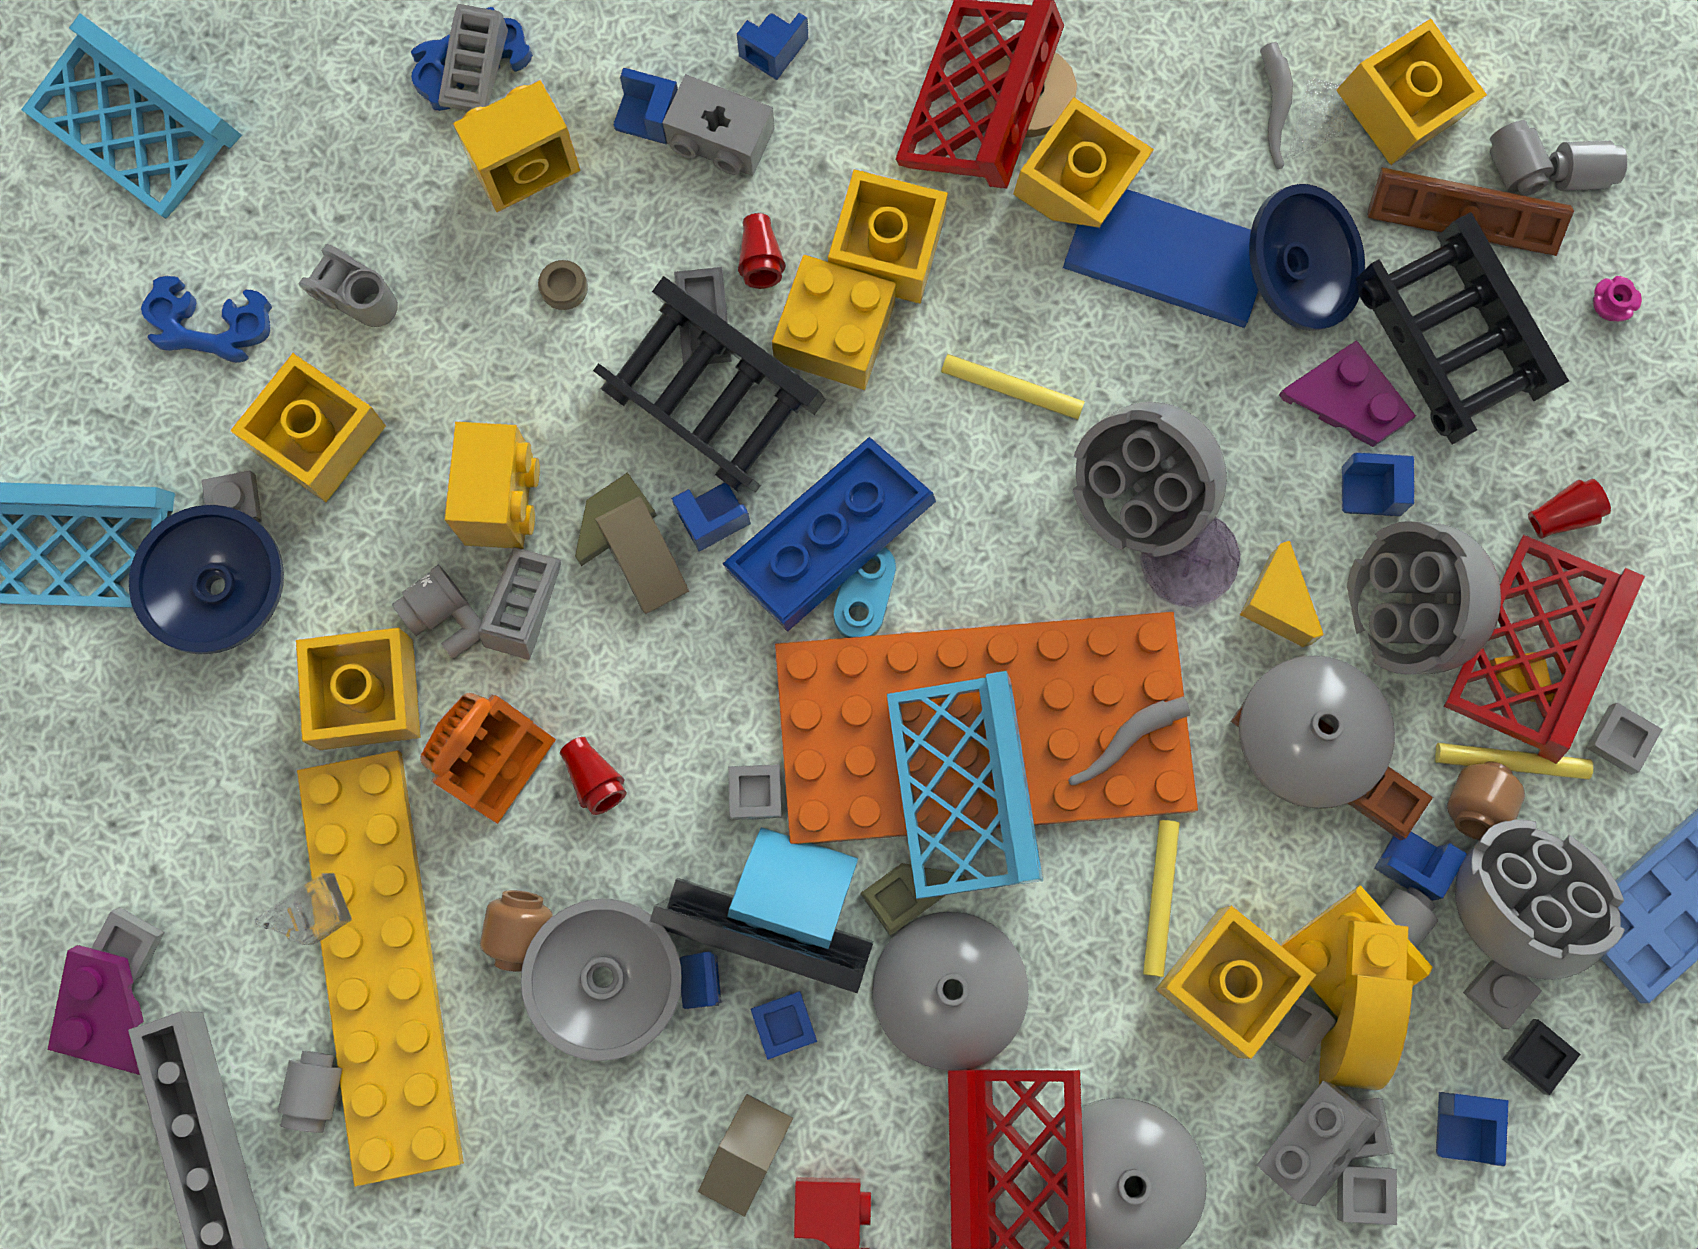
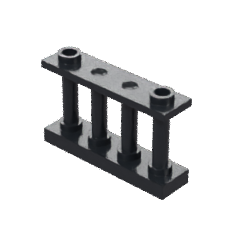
[1355,212,1570,445]
[593,276,826,493]

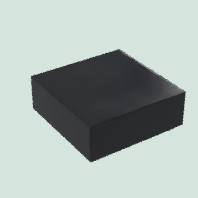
[1502,1019,1581,1095]

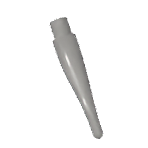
[1260,42,1293,169]
[1068,696,1190,785]

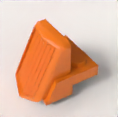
[420,693,556,824]

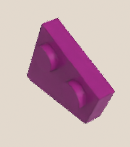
[1279,340,1416,447]
[47,945,144,1075]

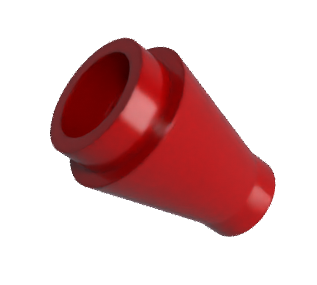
[738,213,786,289]
[1528,479,1611,539]
[560,737,627,815]

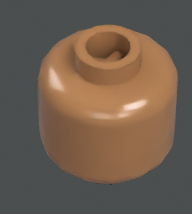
[1447,762,1525,840]
[480,890,553,972]

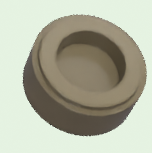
[538,260,588,310]

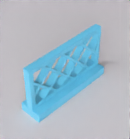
[21,13,242,219]
[0,482,175,608]
[887,671,1043,899]

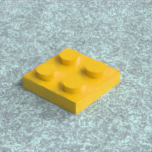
[1280,885,1433,1018]

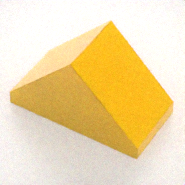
[1240,541,1324,647]

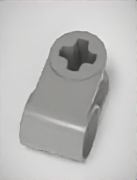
[298,244,398,327]

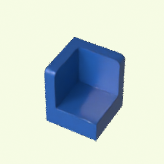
[737,13,809,80]
[613,68,678,144]
[1342,453,1414,516]
[671,483,751,552]
[1374,832,1467,901]
[1436,1092,1509,1166]

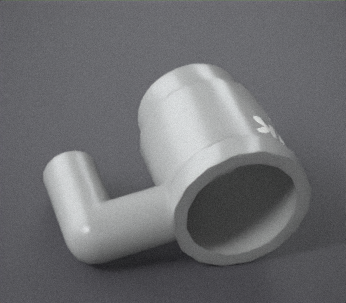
[392,564,482,659]

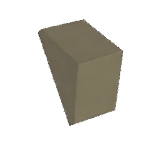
[698,1094,793,1217]

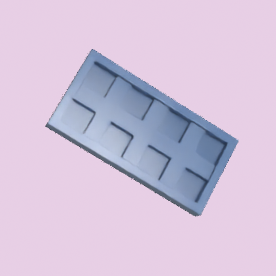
[1601,809,1698,1003]

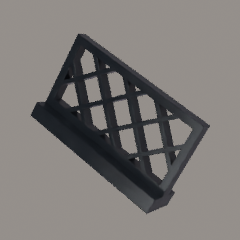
[649,878,874,994]

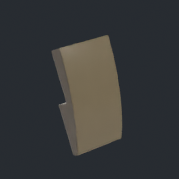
[595,496,689,614]

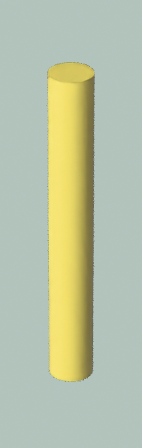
[941,354,1085,420]
[1435,743,1593,780]
[1143,820,1180,977]

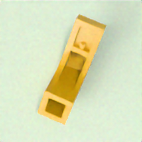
[1319,920,1413,1090]

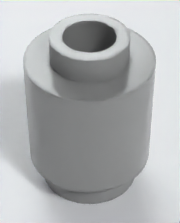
[1490,120,1554,196]
[1549,141,1627,191]
[1380,887,1438,949]
[278,1051,343,1133]

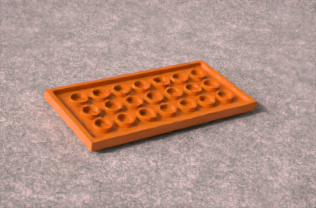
[775,612,1198,844]

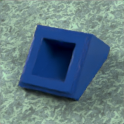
[679,952,722,1009]

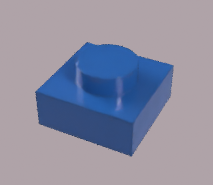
[750,991,818,1060]

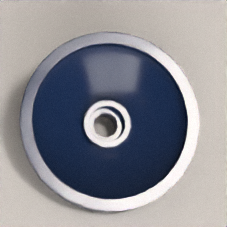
[1249,184,1365,331]
[129,505,284,654]

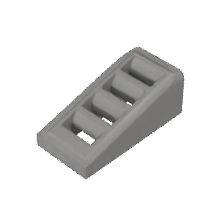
[438,4,508,111]
[478,547,561,660]

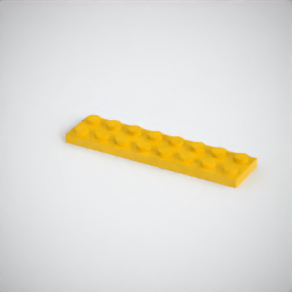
[297,750,464,1187]

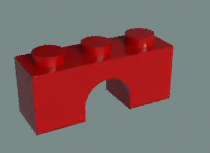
[794,1177,871,1249]

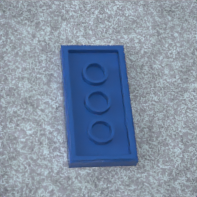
[1063,189,1258,328]
[722,437,936,632]

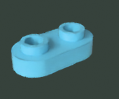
[834,547,896,638]

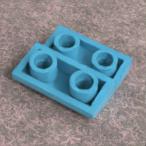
[727,827,858,949]

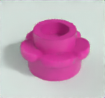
[1593,276,1642,322]

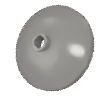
[1239,656,1395,809]
[521,899,682,1061]
[873,912,1029,1070]

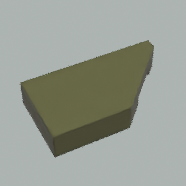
[575,472,657,566]
[860,863,968,936]

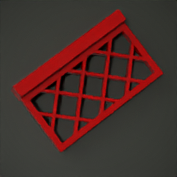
[895,0,1064,189]
[1443,535,1645,764]
[948,1069,1087,1249]

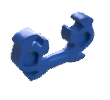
[411,7,533,111]
[141,276,272,363]

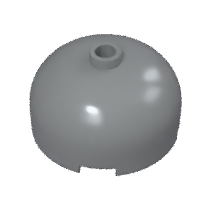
[1073,402,1227,557]
[1347,521,1501,674]
[1455,819,1625,980]
[1043,1098,1207,1249]

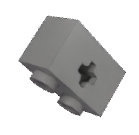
[662,74,775,176]
[1256,1080,1382,1206]

